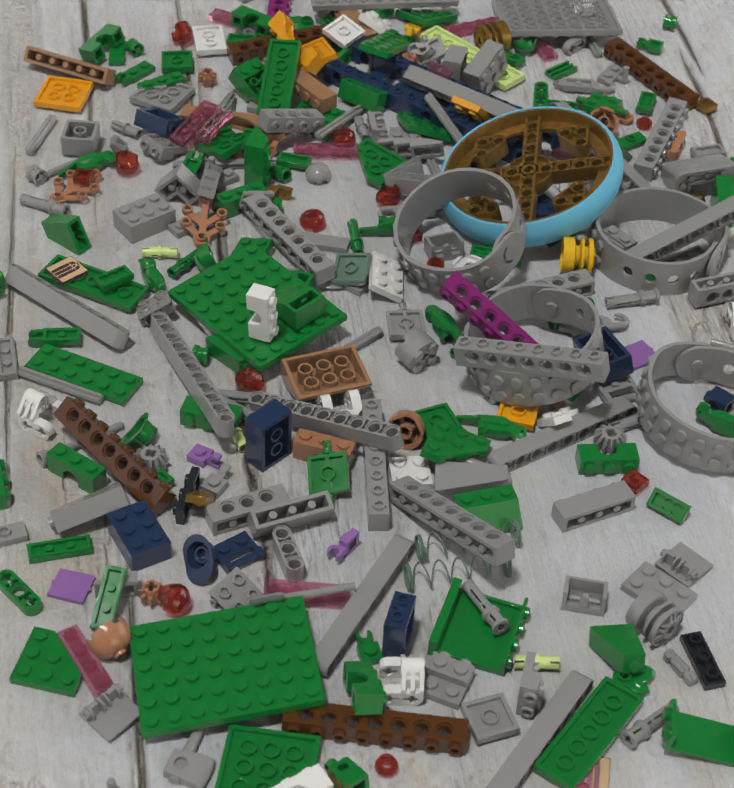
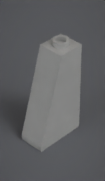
[434,462,511,502]
[48,481,129,533]

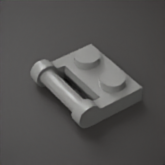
[593,375,640,402]

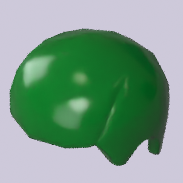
[513,37,537,53]

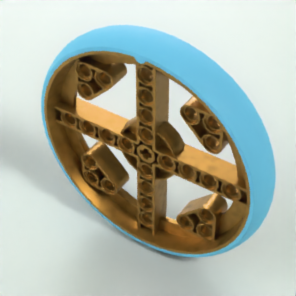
[440,106,624,248]

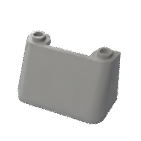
[661,154,734,192]

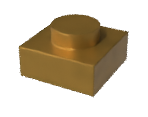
[695,97,718,114]

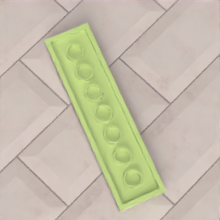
[416,25,526,91]

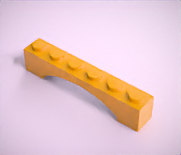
[268,10,327,75]

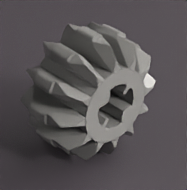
[593,423,627,455]
[135,443,168,471]

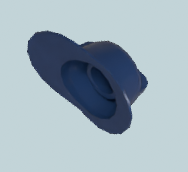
[183,534,217,585]

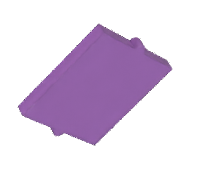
[625,340,655,371]
[47,568,96,605]

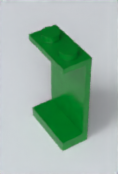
[661,698,734,766]

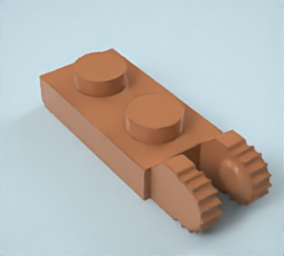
[666,130,686,162]

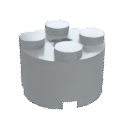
[395,328,439,374]

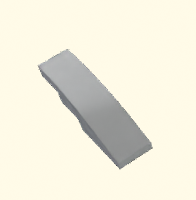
[378,137,445,159]
[197,162,222,199]

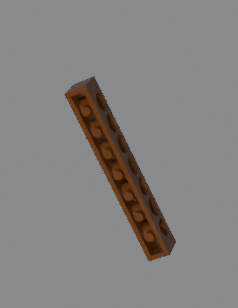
[227,23,336,66]
[603,37,699,111]
[53,396,176,514]
[282,703,469,756]

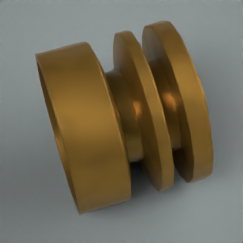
[473,19,512,51]

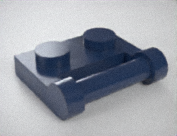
[214,531,265,575]

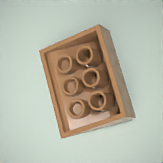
[281,344,372,401]

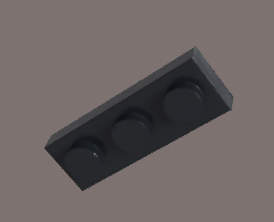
[173,466,201,525]

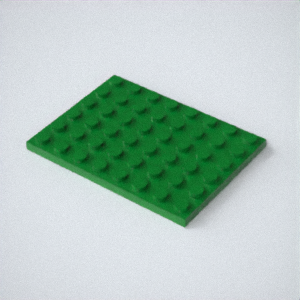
[168,243,347,373]
[129,595,326,739]

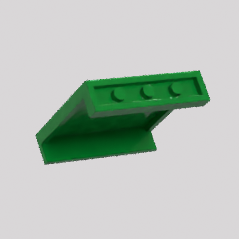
[427,577,531,677]

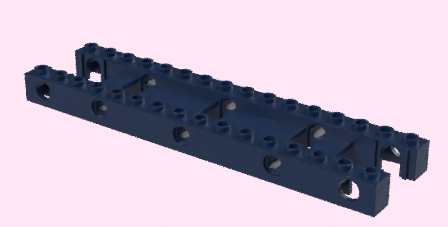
[324,40,562,163]

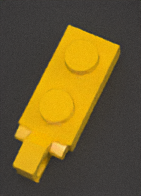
[403,23,423,37]

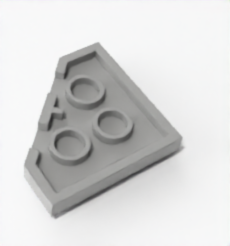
[130,83,195,113]

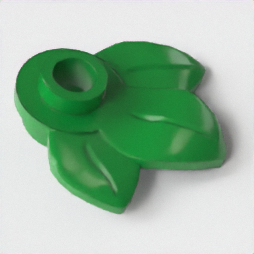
[289,16,314,30]
[612,665,656,694]

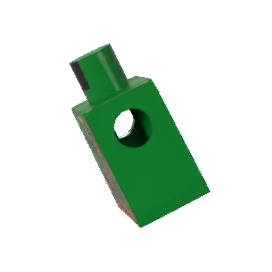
[324,757,370,788]

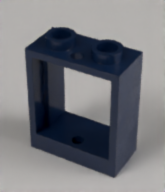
[134,106,186,137]
[382,591,416,657]

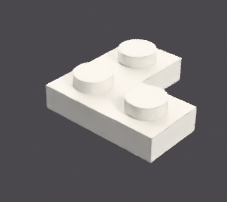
[536,406,579,427]

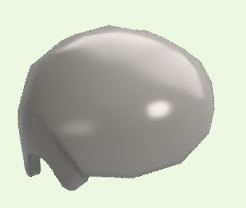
[305,162,332,185]

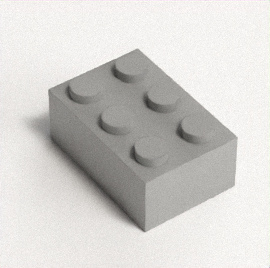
[463,39,508,93]
[113,192,176,244]

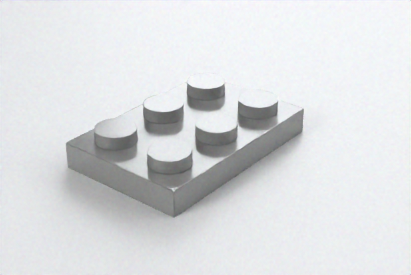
[620,561,698,612]

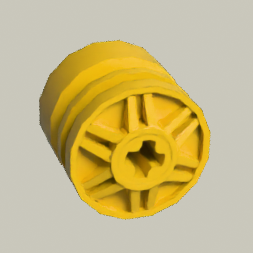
[560,236,595,275]

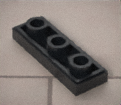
[679,631,726,691]

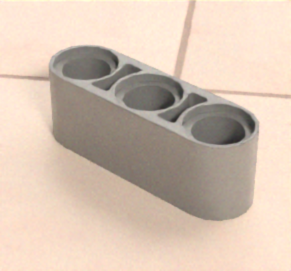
[272,525,304,584]

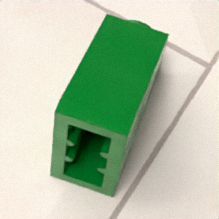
[710,175,734,227]
[41,214,92,255]
[205,335,257,375]
[588,624,646,674]

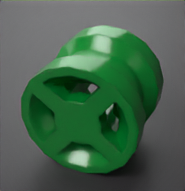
[662,14,678,31]
[125,38,144,58]
[192,344,211,365]

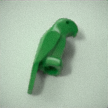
[58,150,117,179]
[359,215,421,236]
[138,258,166,293]
[425,305,462,344]
[695,402,734,438]
[456,414,527,442]

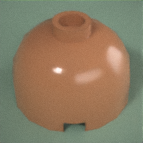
[589,106,619,135]
[387,410,425,450]
[86,617,132,660]

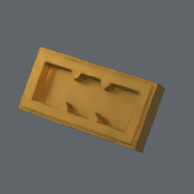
[185,490,215,507]

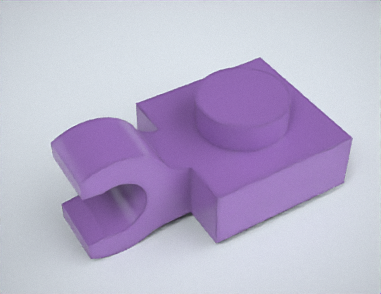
[186,443,223,469]
[327,528,359,562]

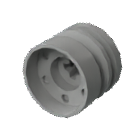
[625,587,684,646]

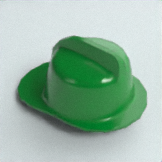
[194,233,216,271]
[121,412,158,448]

